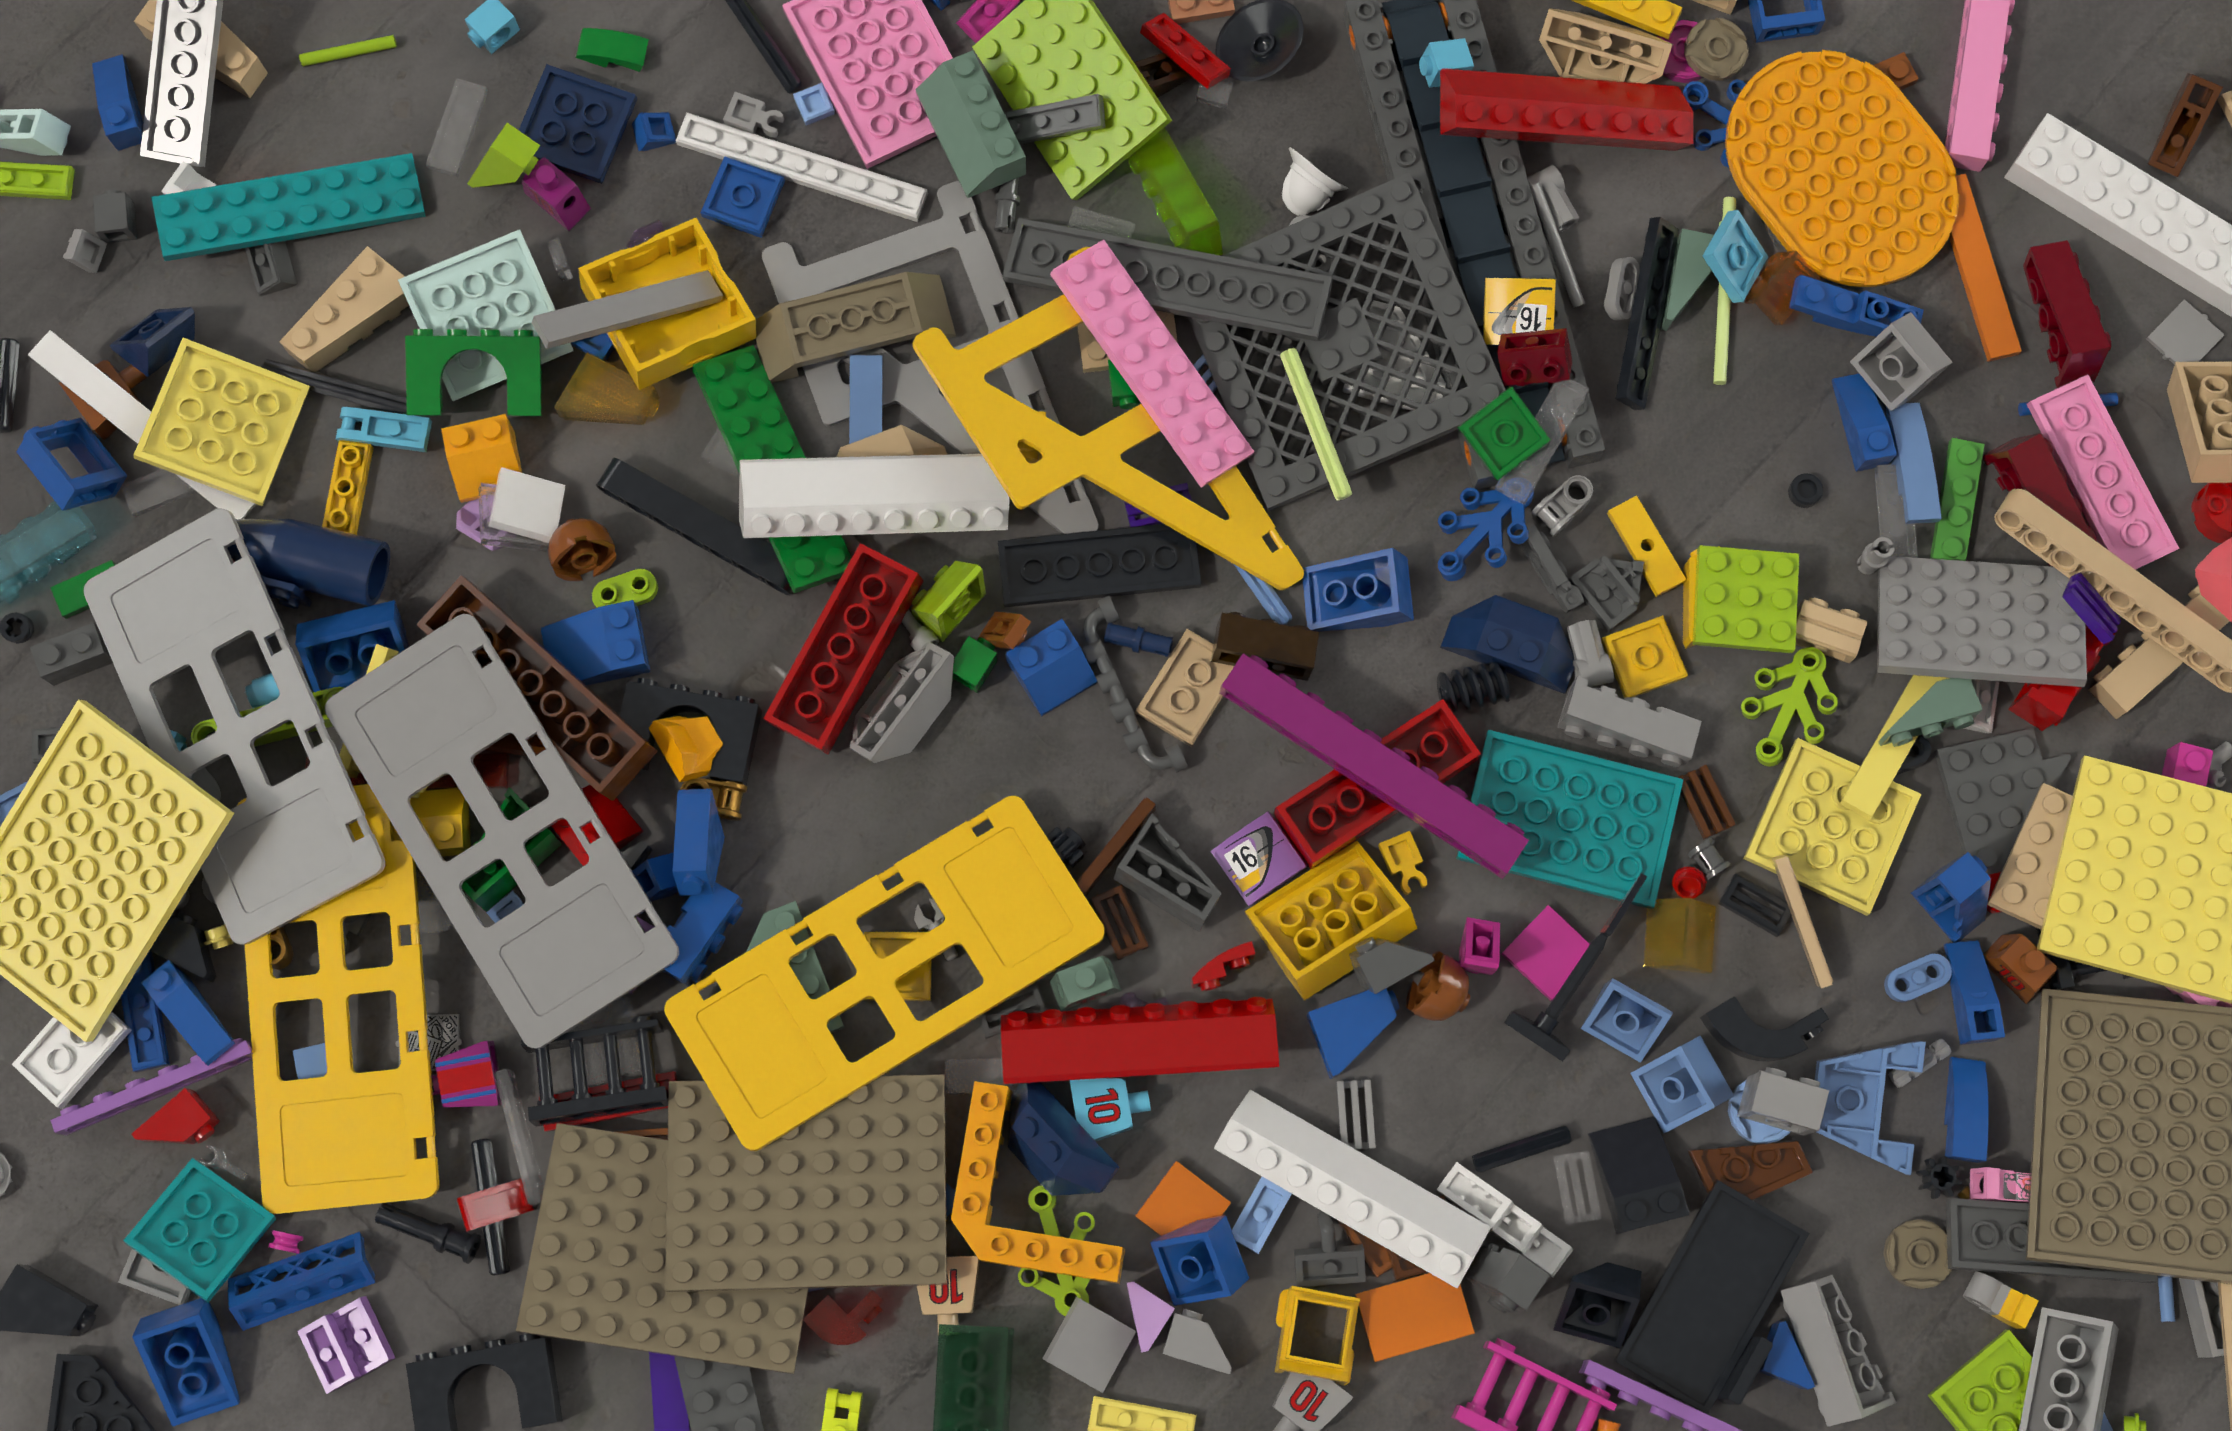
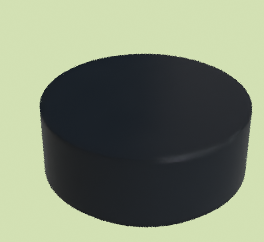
[1788,473,1823,508]

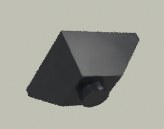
[1553,1262,1642,1349]

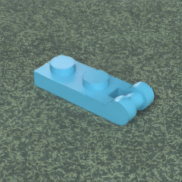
[335,407,432,452]

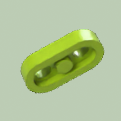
[592,569,658,608]

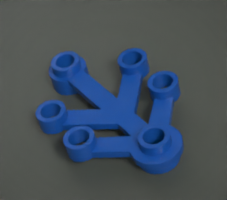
[1682,79,1746,168]
[1438,478,1534,581]

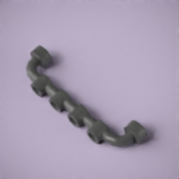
[1082,595,1188,773]

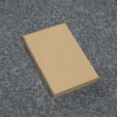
[1135,629,1234,747]

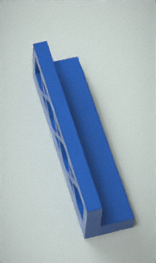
[228,1232,375,1331]

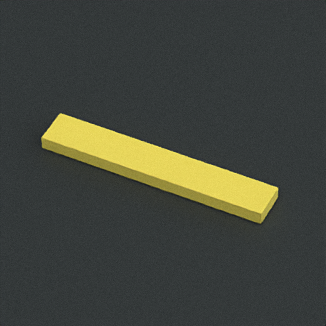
[1840,675,1948,820]

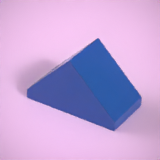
[1759,1321,1816,1389]

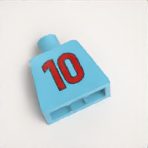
[1070,1078,1151,1141]

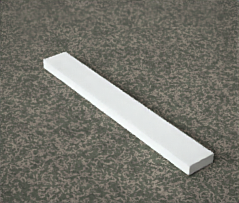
[676,113,928,222]
[28,330,256,519]

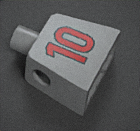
[1272,1356,1353,1431]

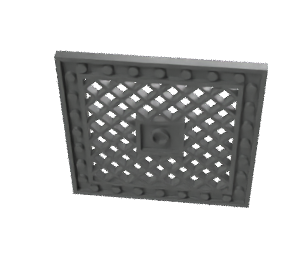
[1188,172,1506,511]

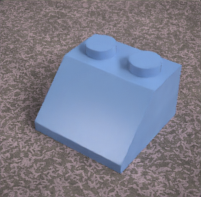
[1630,1036,1734,1133]

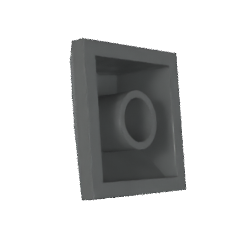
[1349,937,1435,994]

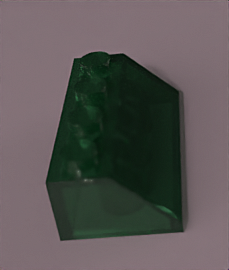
[933,1324,1014,1431]

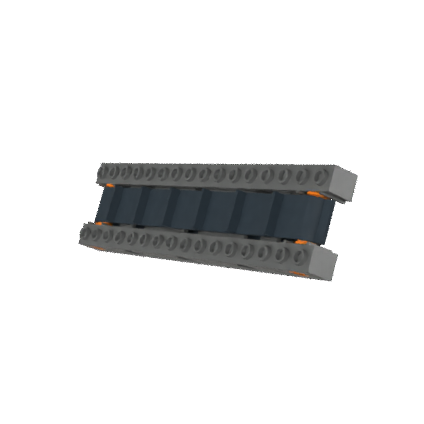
[1343,0,1605,490]

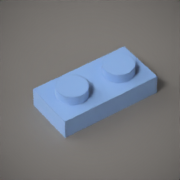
[1232,1177,1292,1254]

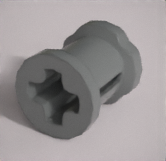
[1687,837,1731,881]

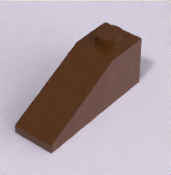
[2147,73,2223,177]

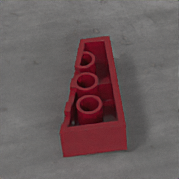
[2023,240,2112,388]

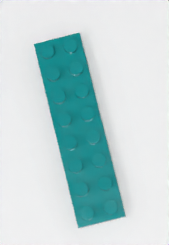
[151,153,426,261]

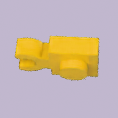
[1378,831,1427,895]

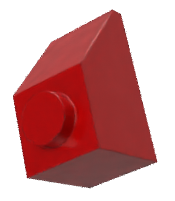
[131,1088,220,1144]

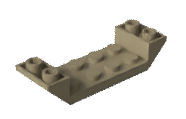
[756,272,956,383]

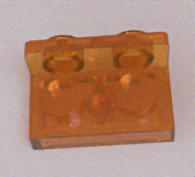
[1744,251,1820,325]

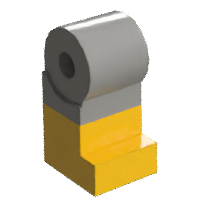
[1963,1271,2039,1329]

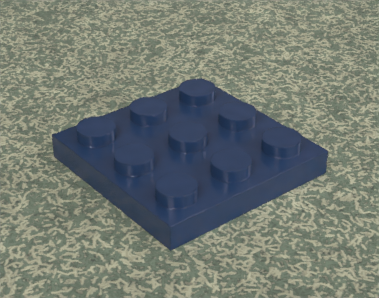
[519,64,637,184]

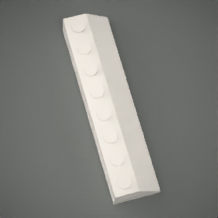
[739,454,1009,538]
[1214,1090,1491,1288]

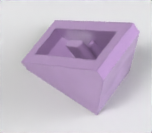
[1127,1281,1175,1353]

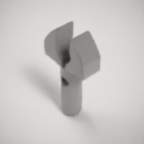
[914,899,958,961]

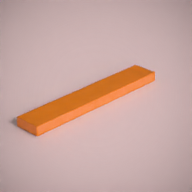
[1949,173,2022,362]

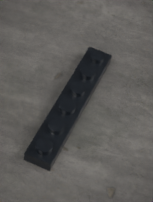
[1615,217,1679,410]

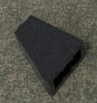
[0,1264,99,1336]

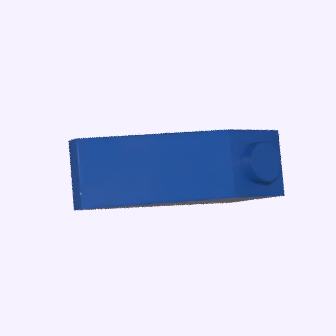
[92,54,144,151]
[1832,373,1897,472]
[141,960,235,1066]

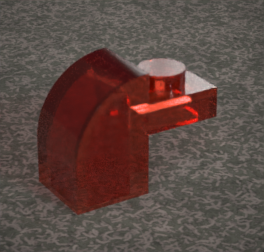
[803,1290,884,1346]

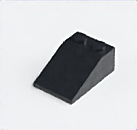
[1588,1117,1690,1234]

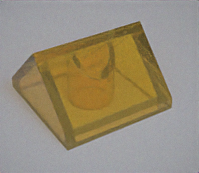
[1643,898,1716,974]

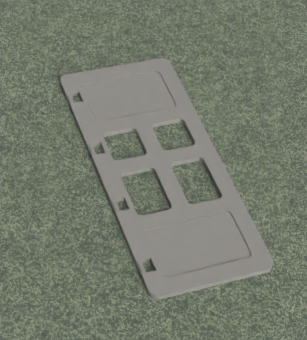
[84,508,385,945]
[325,614,679,1048]

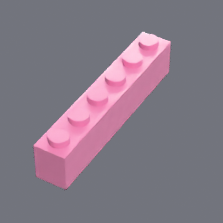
[1945,0,2015,172]

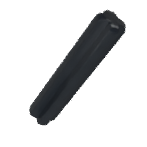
[0,338,20,433]
[1472,1126,1572,1172]

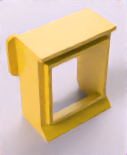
[1275,1286,1360,1386]

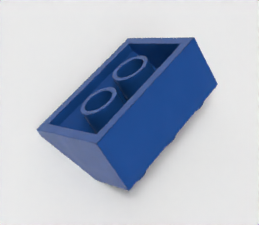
[295,600,409,692]

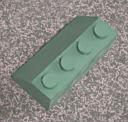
[915,50,1026,198]

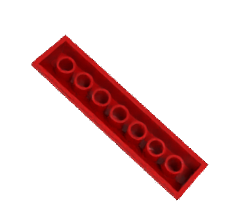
[1440,68,1694,151]
[1001,997,1279,1084]

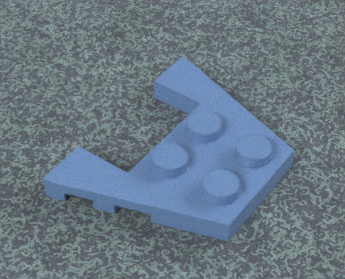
[1815,1040,1926,1175]

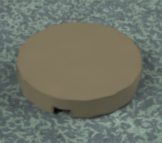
[1684,18,1749,81]
[1883,1219,1952,1289]

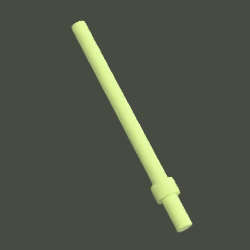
[1713,197,1736,385]

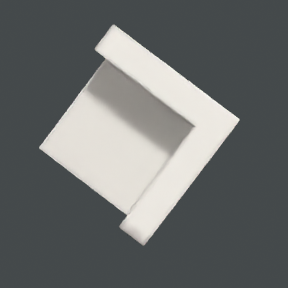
[161,161,216,195]

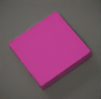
[1501,905,1590,1001]

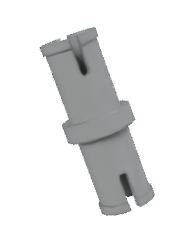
[1857,537,1894,575]

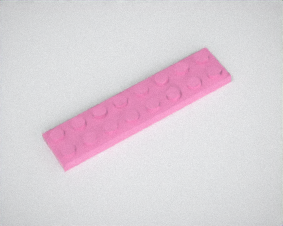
[1050,239,1254,488]

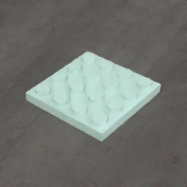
[398,229,574,401]

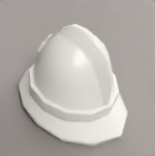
[1282,147,1348,216]

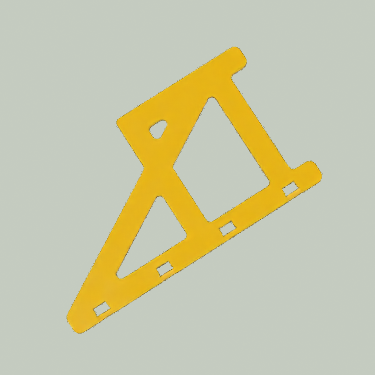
[913,247,1304,590]

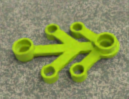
[1741,647,1838,767]
[1018,1186,1095,1316]

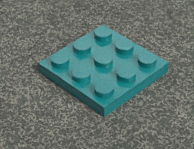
[123,1158,276,1303]

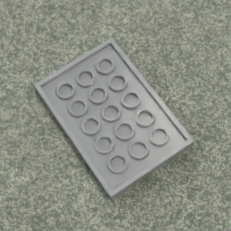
[1877,556,2087,687]

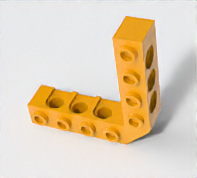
[951,1081,1125,1284]

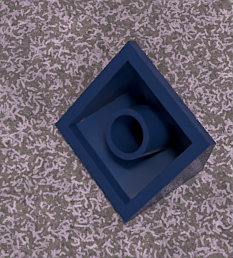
[109,307,195,377]

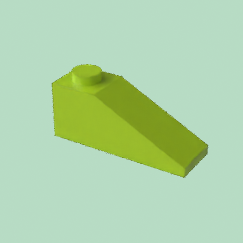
[467,123,540,188]

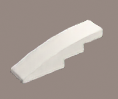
[1437,1162,1573,1277]

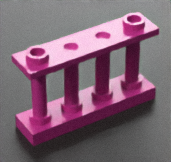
[1451,1338,1617,1431]

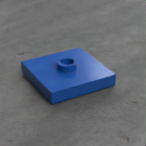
[700,156,785,238]

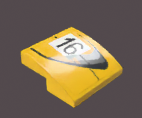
[1483,278,1556,345]

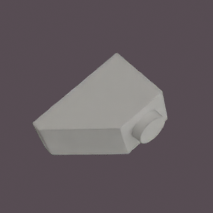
[1162,1308,1232,1375]

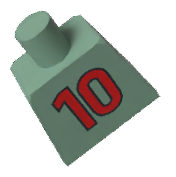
[1050,956,1122,1011]

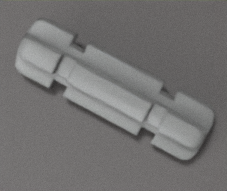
[1888,1039,1952,1088]

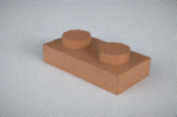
[1168,0,1235,24]

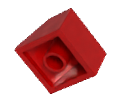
[551,785,643,866]

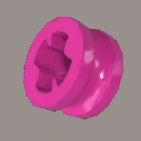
[269,1230,303,1254]

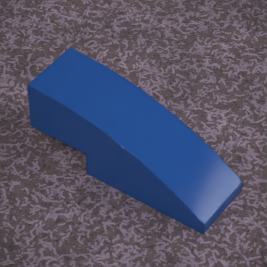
[1944,1057,1989,1163]

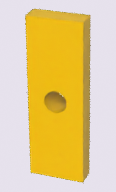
[322,440,374,535]
[1607,496,1687,597]

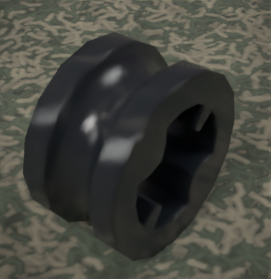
[0,612,34,644]

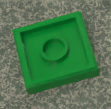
[1457,387,1551,480]

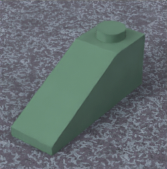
[1660,229,1714,331]

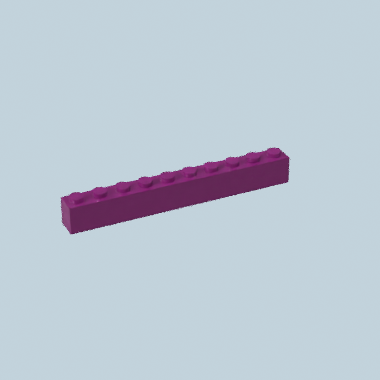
[1219,653,1529,879]

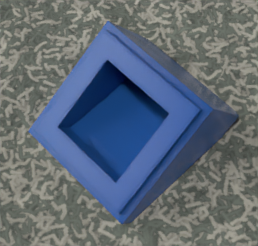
[632,112,676,151]

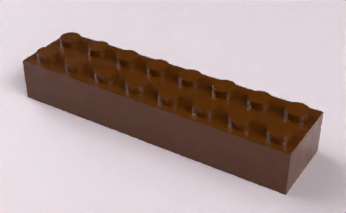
[416,575,658,801]

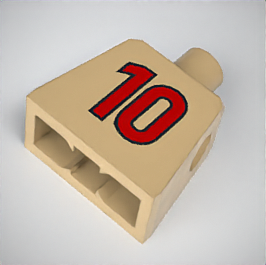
[917,1256,980,1336]

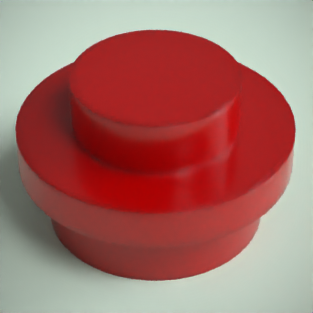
[1672,866,1707,899]

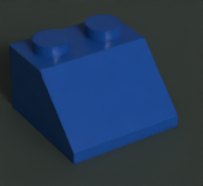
[1006,619,1098,717]
[1150,1215,1250,1306]

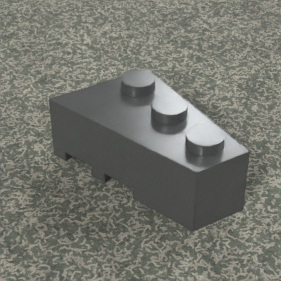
[1114,813,1222,932]

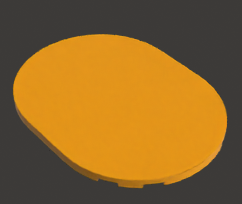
[1725,50,1959,287]

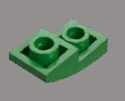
[575,28,649,72]

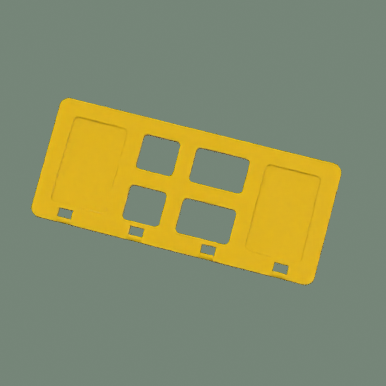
[237,784,439,1214]
[664,796,1104,1151]

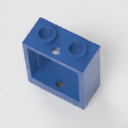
[1748,0,1825,43]
[16,418,127,511]

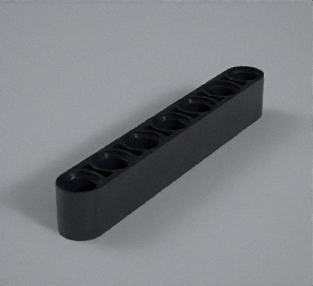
[596,458,792,596]

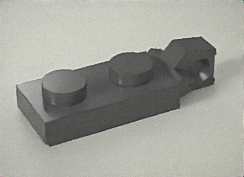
[1520,525,1584,614]

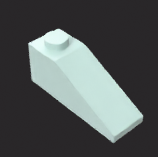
[0,109,71,156]

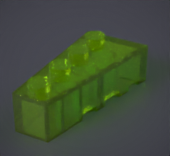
[1128,127,1223,256]

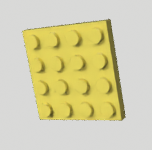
[134,338,310,506]
[1743,738,1921,916]

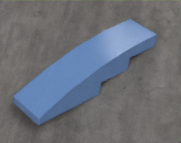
[1885,403,1942,524]

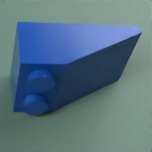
[1302,548,1414,632]
[541,600,651,685]
[132,1298,240,1427]

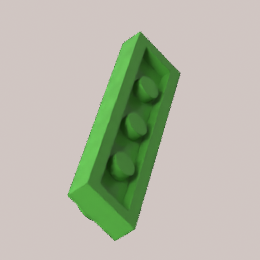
[1930,438,1985,561]

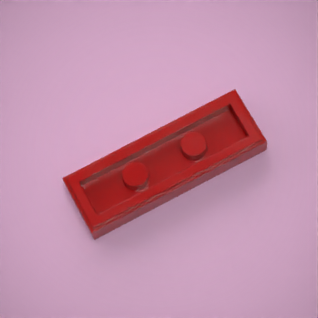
[1140,12,1231,89]

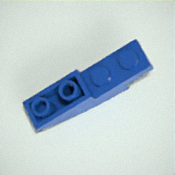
[1789,275,1923,337]

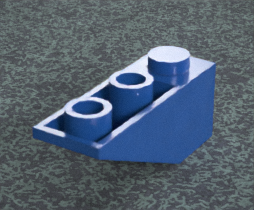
[1944,940,2005,1045]

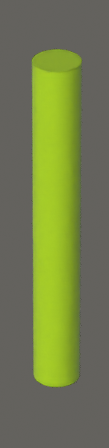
[299,35,397,67]

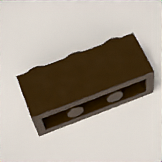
[1211,612,1319,681]

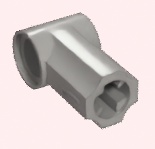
[1527,165,1579,232]
[1567,620,1614,687]

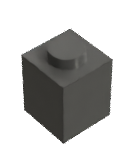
[93,190,137,243]

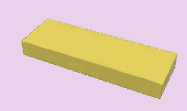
[1088,1396,1196,1431]

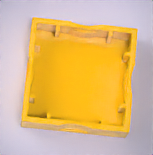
[578,218,756,390]

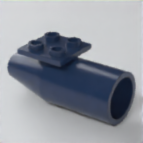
[227,519,390,609]

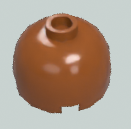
[548,518,616,581]
[1406,951,1470,1021]

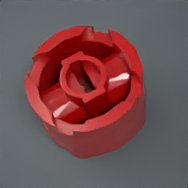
[2191,483,2232,543]

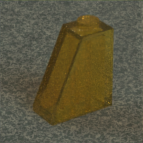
[554,352,660,425]

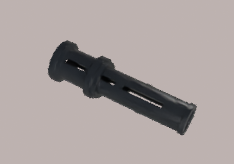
[375,1203,481,1264]

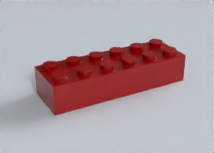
[763,543,924,755]
[1274,699,1481,869]

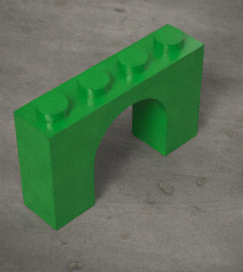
[405,329,542,416]

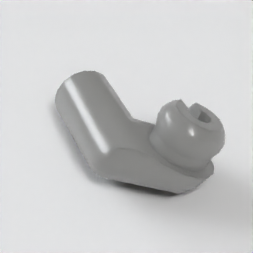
[2206,741,2232,788]

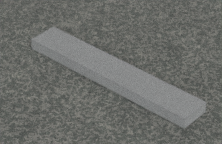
[532,270,723,349]

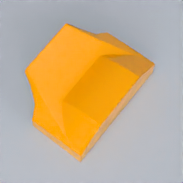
[649,716,723,782]

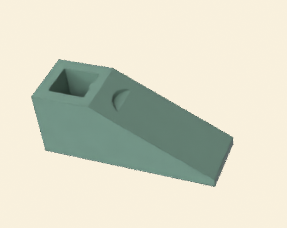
[1878,678,1983,747]

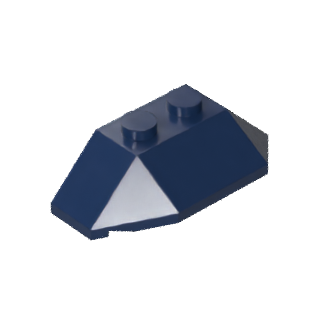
[1440,595,1575,694]
[1008,1082,1120,1196]

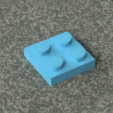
[1702,210,1768,303]

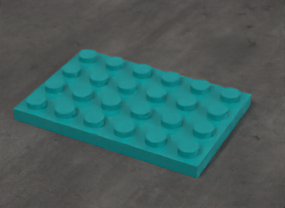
[1456,730,1684,909]

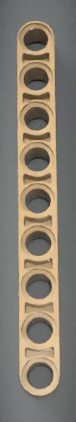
[1994,489,2232,693]

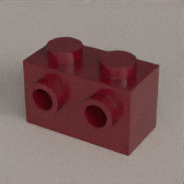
[1498,328,1572,386]

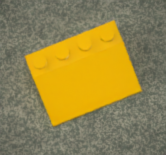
[1245,841,1418,1001]

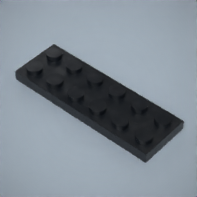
[998,524,1201,607]

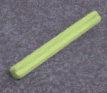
[1280,348,1352,500]

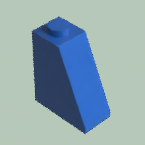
[672,789,725,896]
[1306,988,1399,1079]

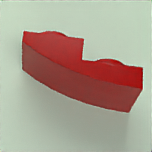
[1191,941,1255,992]

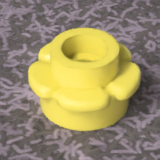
[204,924,234,950]

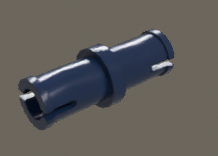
[1104,622,1173,658]

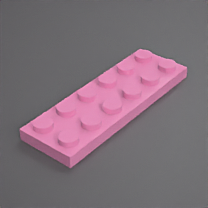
[2027,374,2179,570]

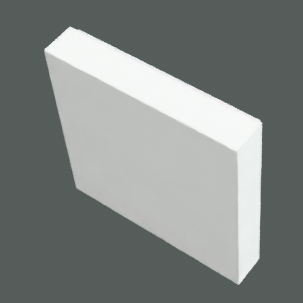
[489,467,566,543]

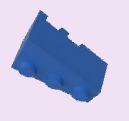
[1911,852,1991,943]
[662,882,744,987]

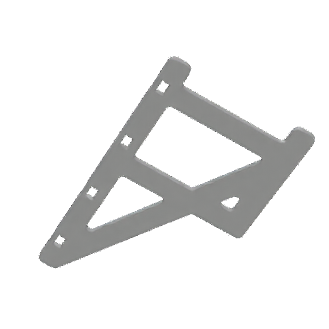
[762,181,1098,534]

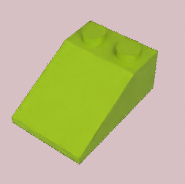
[911,561,986,642]

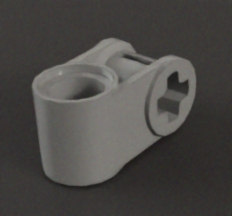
[1531,475,1593,537]

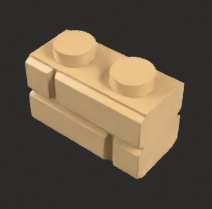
[1796,598,1867,663]

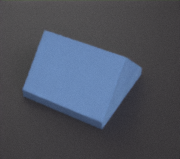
[1581,978,1673,1063]

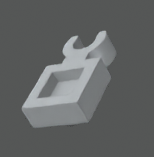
[723,92,784,137]

